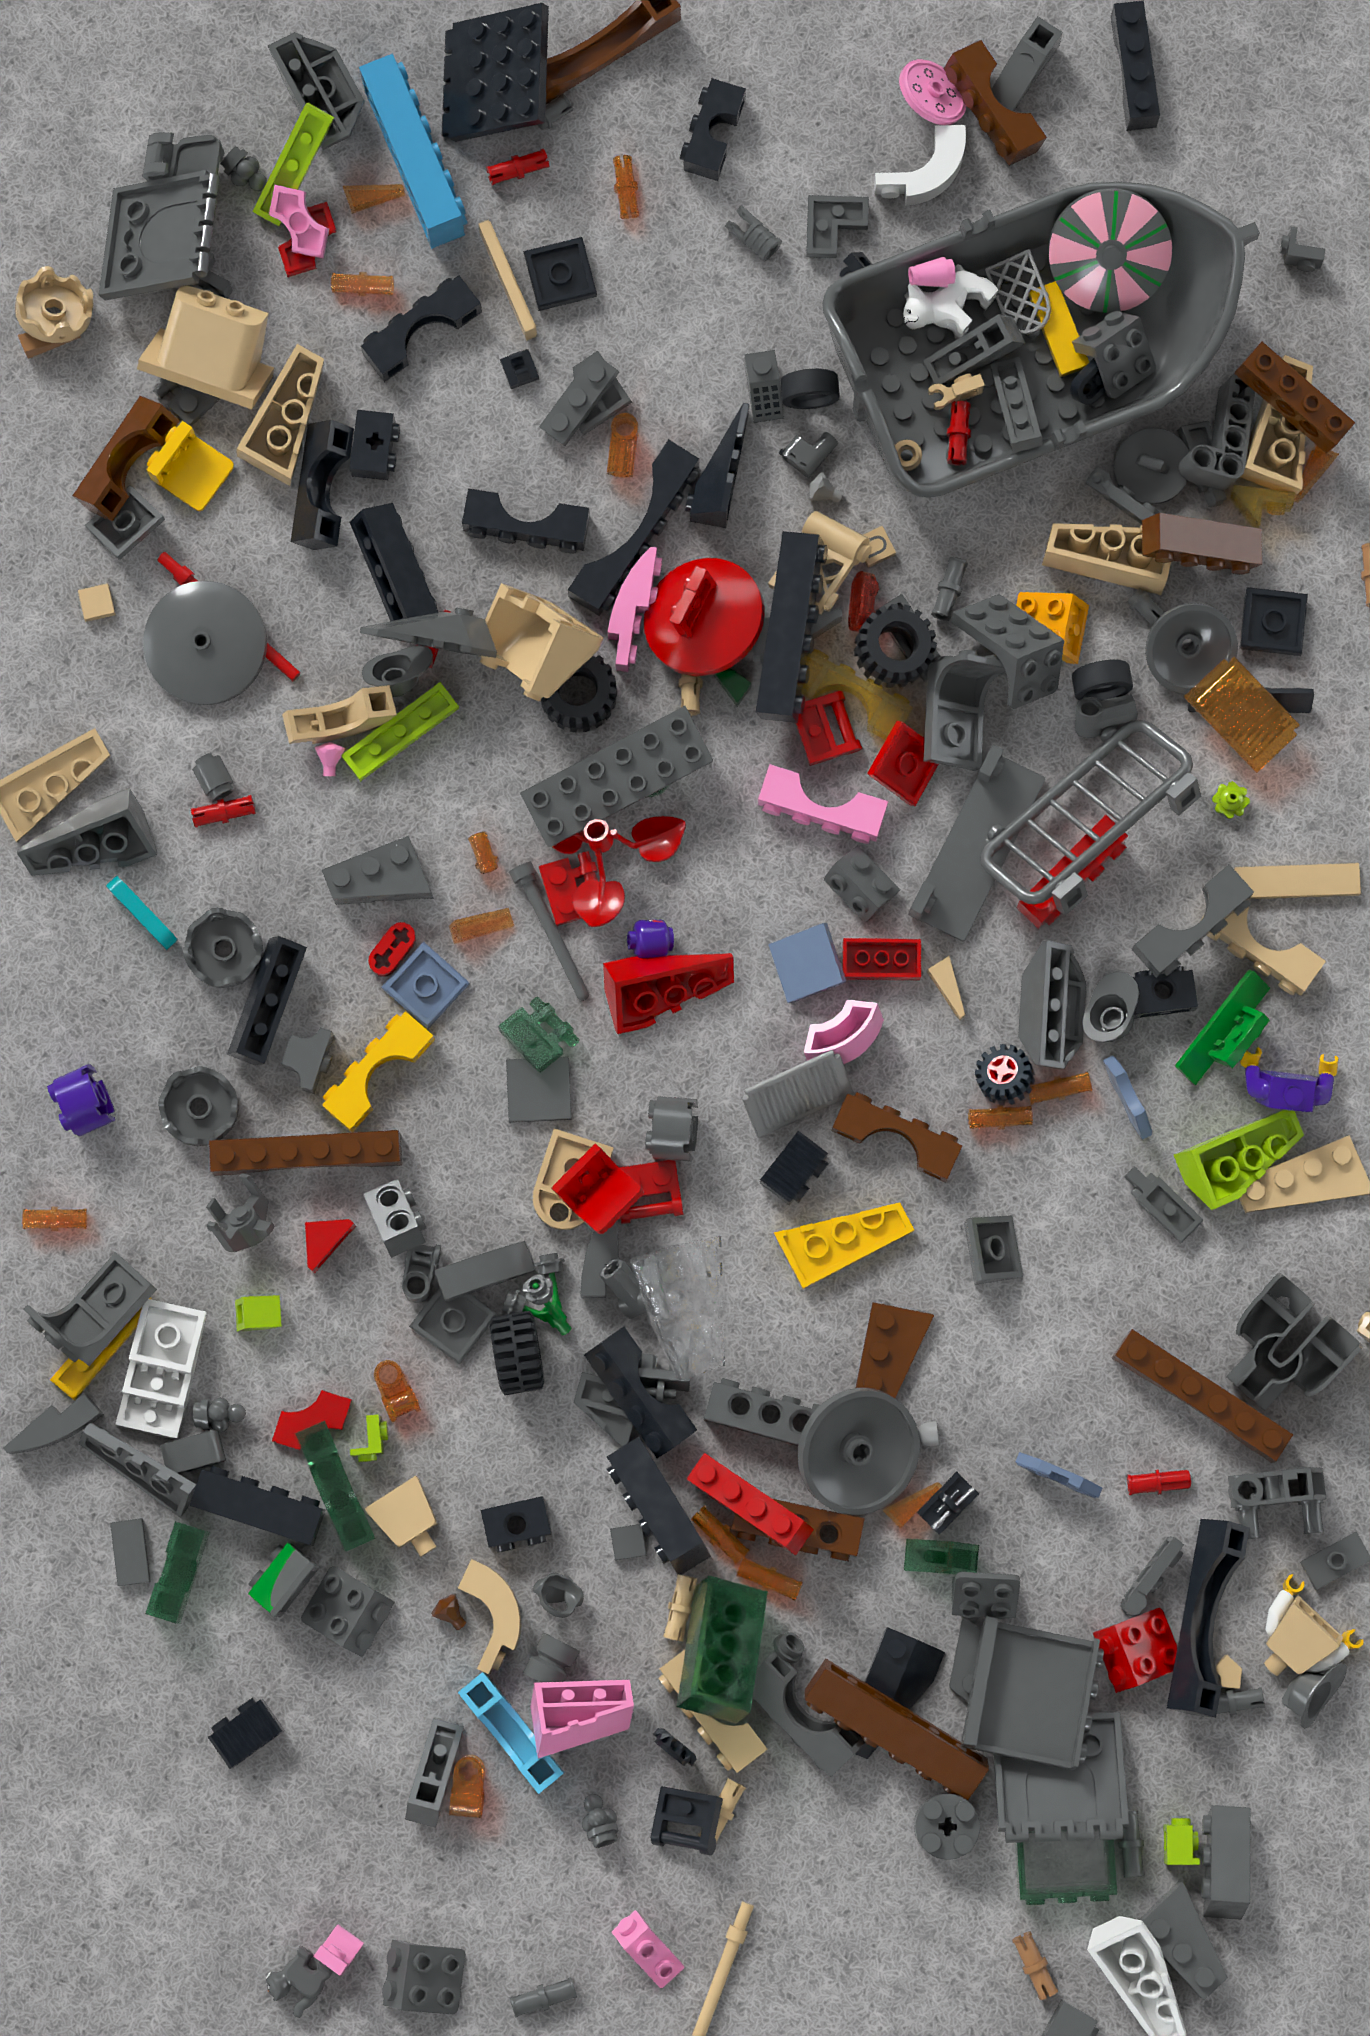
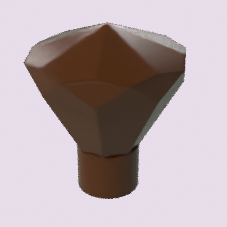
[431,1594,466,1631]

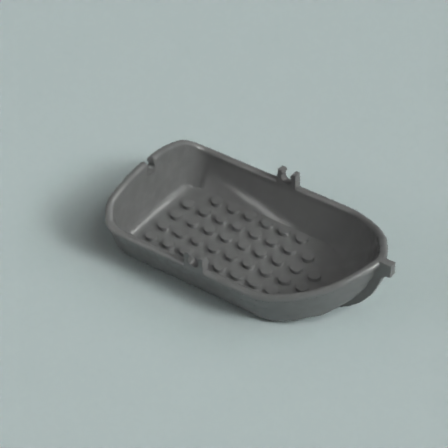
[822,182,1260,498]

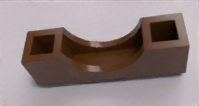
[943,40,1047,166]
[72,396,180,521]
[831,1092,963,1183]

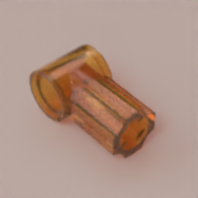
[607,413,639,478]

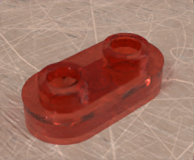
[848,571,879,633]

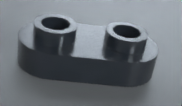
[1070,357,1106,405]

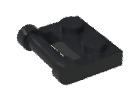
[650,1786,723,1856]

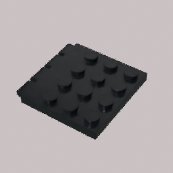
[441,3,549,142]

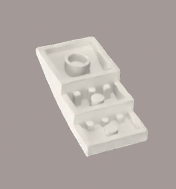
[115,1299,207,1440]

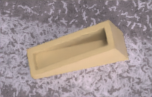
[927,956,965,1020]

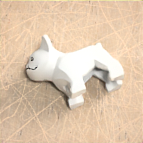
[903,264,998,339]

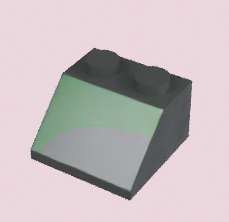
[248,1543,320,1618]

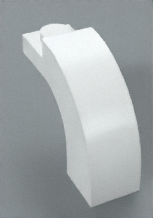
[874,125,966,206]

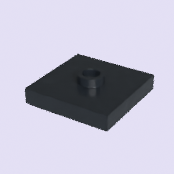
[523,237,597,311]
[1239,587,1308,656]

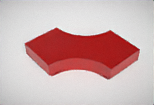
[278,202,337,277]
[272,1390,352,1451]

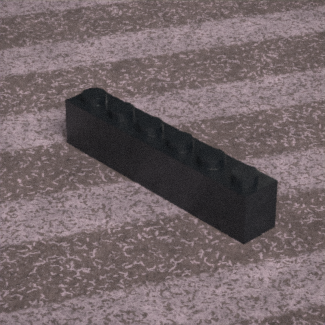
[756,531,828,723]

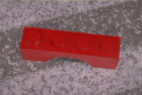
[686,1453,814,1556]

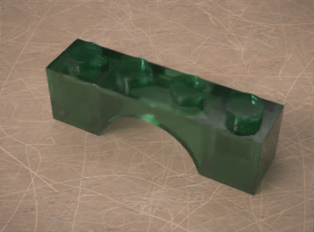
[293,1420,375,1552]

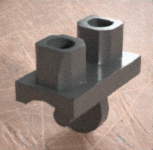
[638,1353,691,1403]

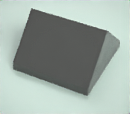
[964,1215,1023,1285]

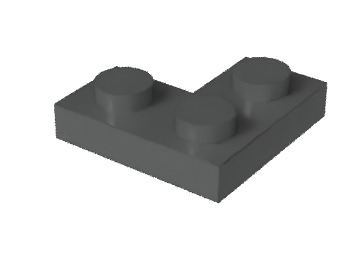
[806,195,869,258]

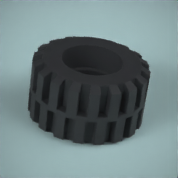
[854,604,937,688]
[541,655,617,733]
[490,1311,545,1395]

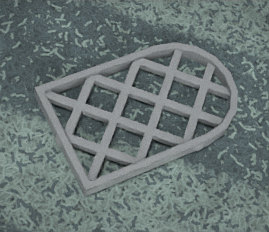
[985,249,1052,335]

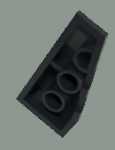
[855,1627,945,1759]

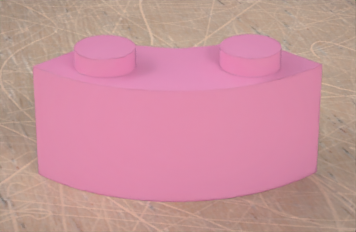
[804,1000,884,1064]

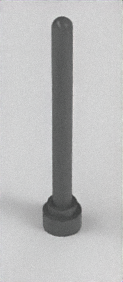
[509,861,589,1001]

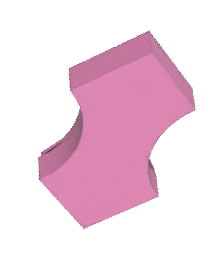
[269,185,329,259]

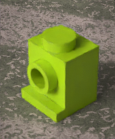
[1163,1818,1200,1865]

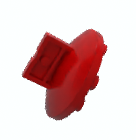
[644,558,765,676]

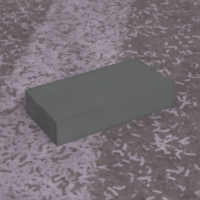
[110,1518,151,1586]

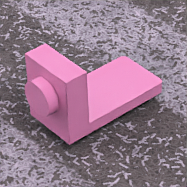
[612,1910,684,1988]

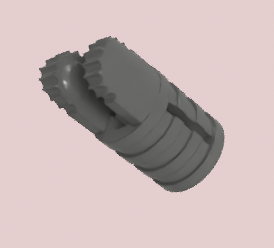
[725,205,782,262]

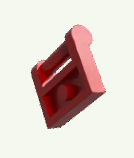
[795,691,863,766]
[619,1160,684,1224]

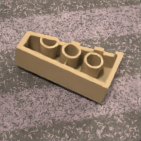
[237,344,324,486]
[1241,355,1313,497]
[1042,523,1171,595]

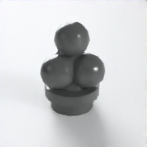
[220,146,267,191]
[193,1397,246,1433]
[582,1794,619,1848]

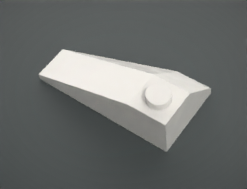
[1087,1916,1187,2036]

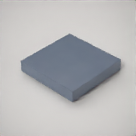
[768,923,846,1003]
[381,941,470,1029]

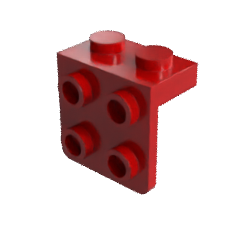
[551,1143,644,1235]
[1093,1608,1177,1693]

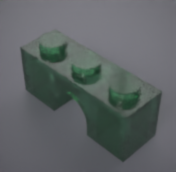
[145,1521,210,1624]

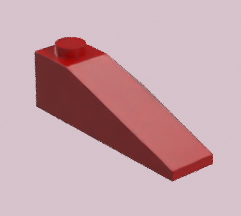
[603,953,734,1034]

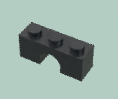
[680,78,746,181]

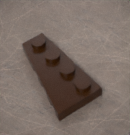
[855,1302,934,1398]

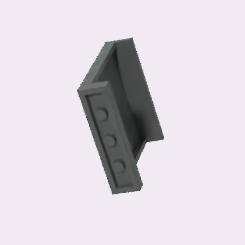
[960,1616,1104,1770]

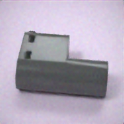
[779,432,838,478]

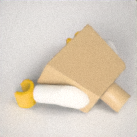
[1264,1574,1364,1676]

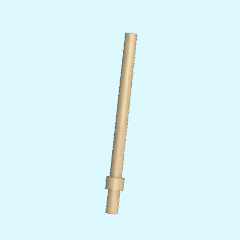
[692,1901,754,2036]

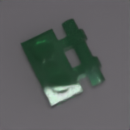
[498,996,580,1073]

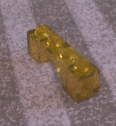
[802,648,913,740]

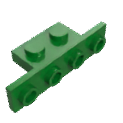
[1175,970,1270,1086]

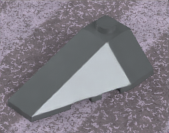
[360,608,497,658]

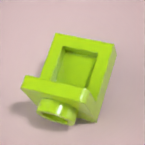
[350,1414,388,1462]

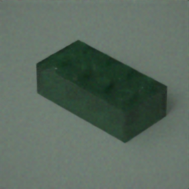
[677,1575,768,1723]

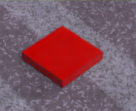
[867,721,939,806]

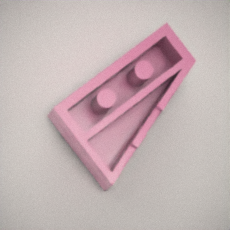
[530,1680,634,1759]

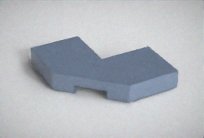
[1015,1452,1102,1499]

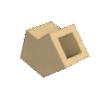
[1215,1655,1242,1689]

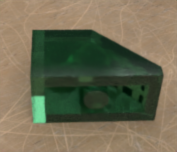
[904,1539,979,1575]

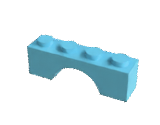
[458,1672,565,1794]

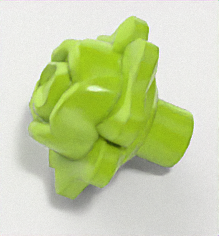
[1212,781,1250,819]

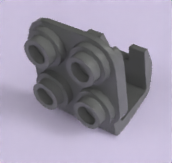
[142,132,225,184]

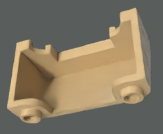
[480,583,604,701]

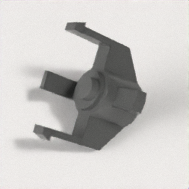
[206,1173,275,1252]

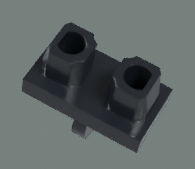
[916,1471,979,1535]

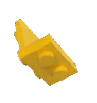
[146,421,234,511]

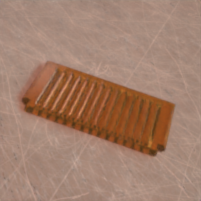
[1184,657,1300,773]

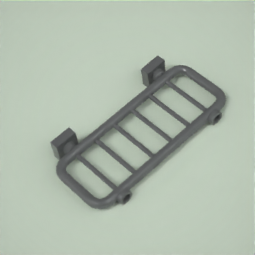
[980,720,1201,916]

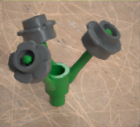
[502,1253,572,1336]

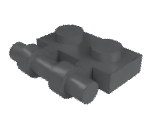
[153,378,220,427]

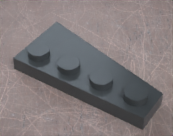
[79,1423,196,1518]

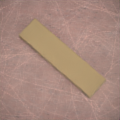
[478,220,537,341]
[1234,863,1361,899]

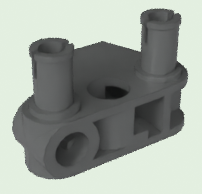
[1228,1467,1326,1539]

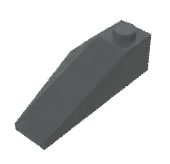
[17,788,157,876]

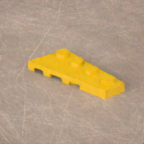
[773,1202,914,1289]

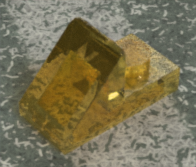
[1230,485,1295,528]

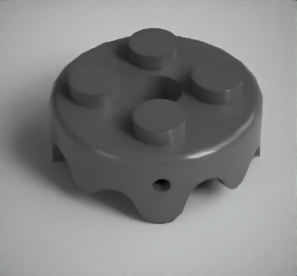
[183,907,263,988]
[158,1066,239,1146]

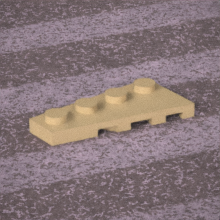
[0,728,111,842]
[1239,1135,1370,1213]

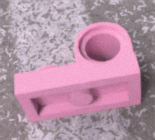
[313,1924,364,1975]

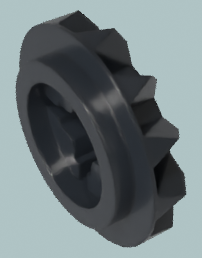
[653,1728,697,1766]

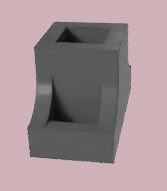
[281,1027,334,1094]

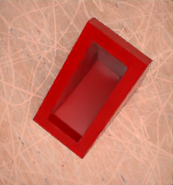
[305,1219,356,1273]

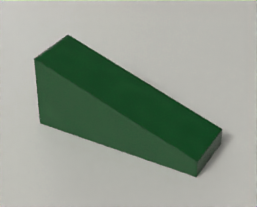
[713,668,752,707]

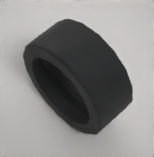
[781,368,840,409]
[1072,659,1133,701]

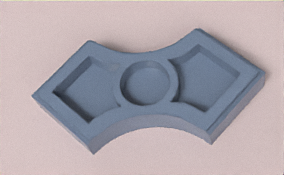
[1103,1055,1152,1140]

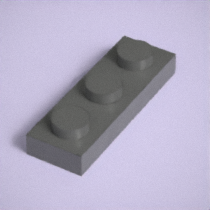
[539,352,620,446]

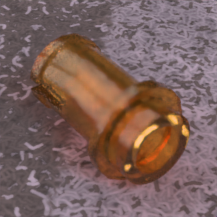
[468,832,499,874]

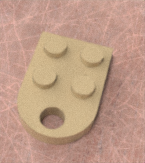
[533,1128,614,1230]

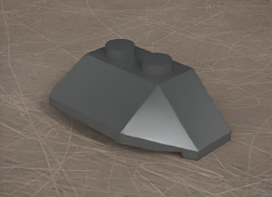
[268,32,364,150]
[1018,940,1086,1069]

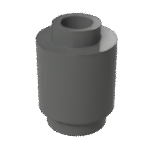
[192,753,234,802]

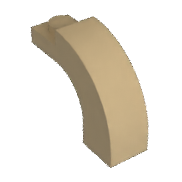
[282,685,397,744]
[458,1559,521,1674]

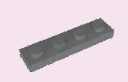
[990,357,1043,453]

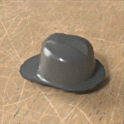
[362,645,433,697]
[1082,971,1139,1042]
[1282,1663,1347,1729]

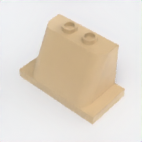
[137,285,274,409]

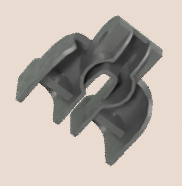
[1227,1273,1363,1411]

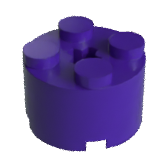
[47,1064,115,1137]

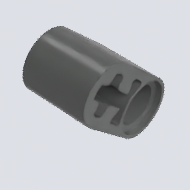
[160,1430,226,1474]

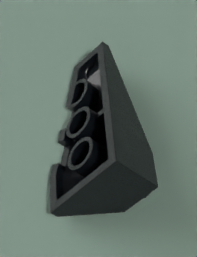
[685,403,749,528]

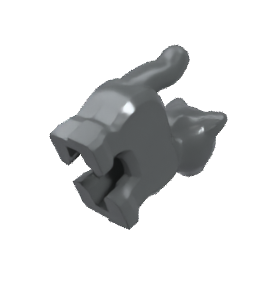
[265,1946,333,2018]

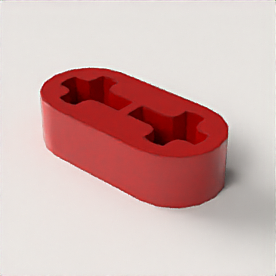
[368,922,416,976]

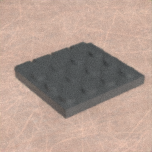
[99,170,220,301]
[993,1712,1129,1843]

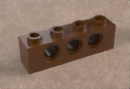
[1234,341,1355,454]
[732,1499,865,1562]

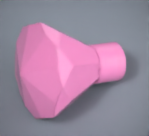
[315,742,346,776]

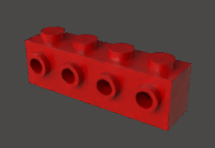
[1016,814,1128,929]

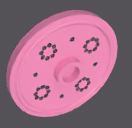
[899,59,966,125]

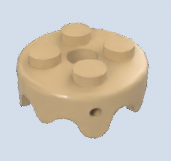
[15,266,93,343]

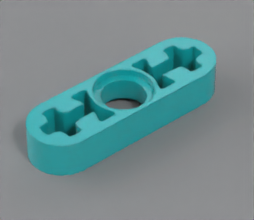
[106,875,178,950]

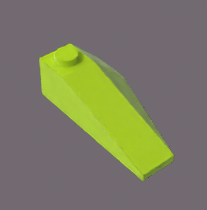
[1173,1109,1304,1210]

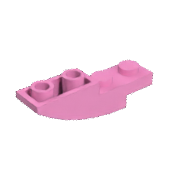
[607,547,662,672]

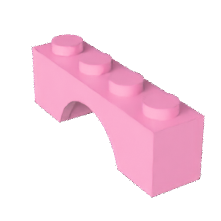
[758,764,888,844]

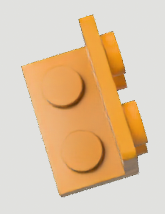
[1016,592,1089,664]

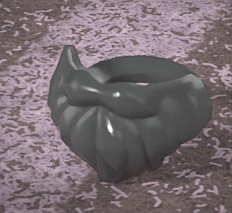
[532,1573,584,1618]

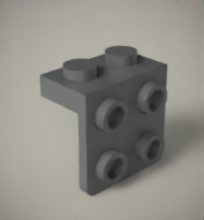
[1072,311,1156,399]
[301,1566,395,1657]
[952,1572,1020,1619]
[382,1940,466,2015]

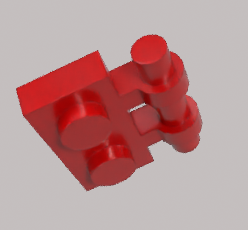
[538,851,598,926]

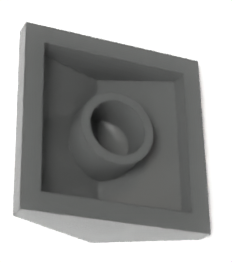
[85,485,165,560]

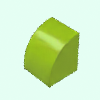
[235,1295,282,1331]

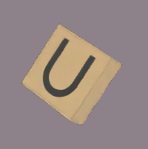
[863,526,896,568]

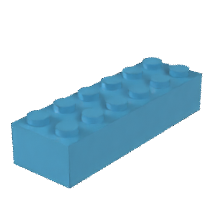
[359,53,468,249]

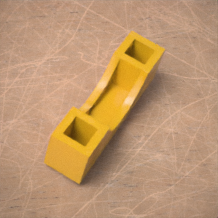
[322,1011,435,1133]

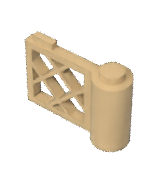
[768,511,872,615]

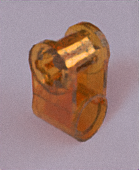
[374,1360,421,1423]
[449,1754,485,1818]

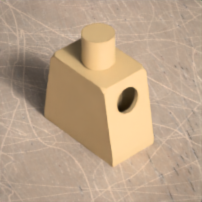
[365,1476,438,1557]

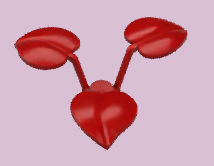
[552,816,686,928]

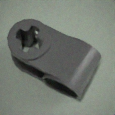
[402,1244,441,1303]

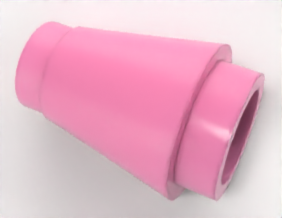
[908,257,956,288]

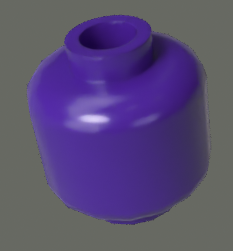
[627,919,674,958]

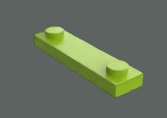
[252,103,335,226]
[341,682,459,782]

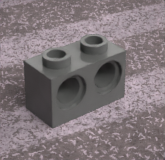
[363,1179,427,1258]

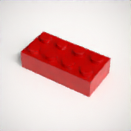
[842,938,921,981]

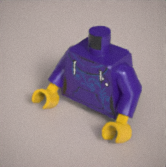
[1240,1047,1338,1112]

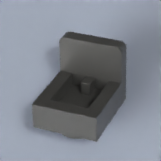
[1280,227,1325,272]
[196,251,233,299]

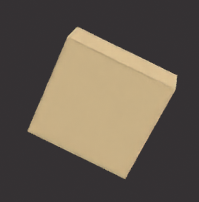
[78,583,116,622]

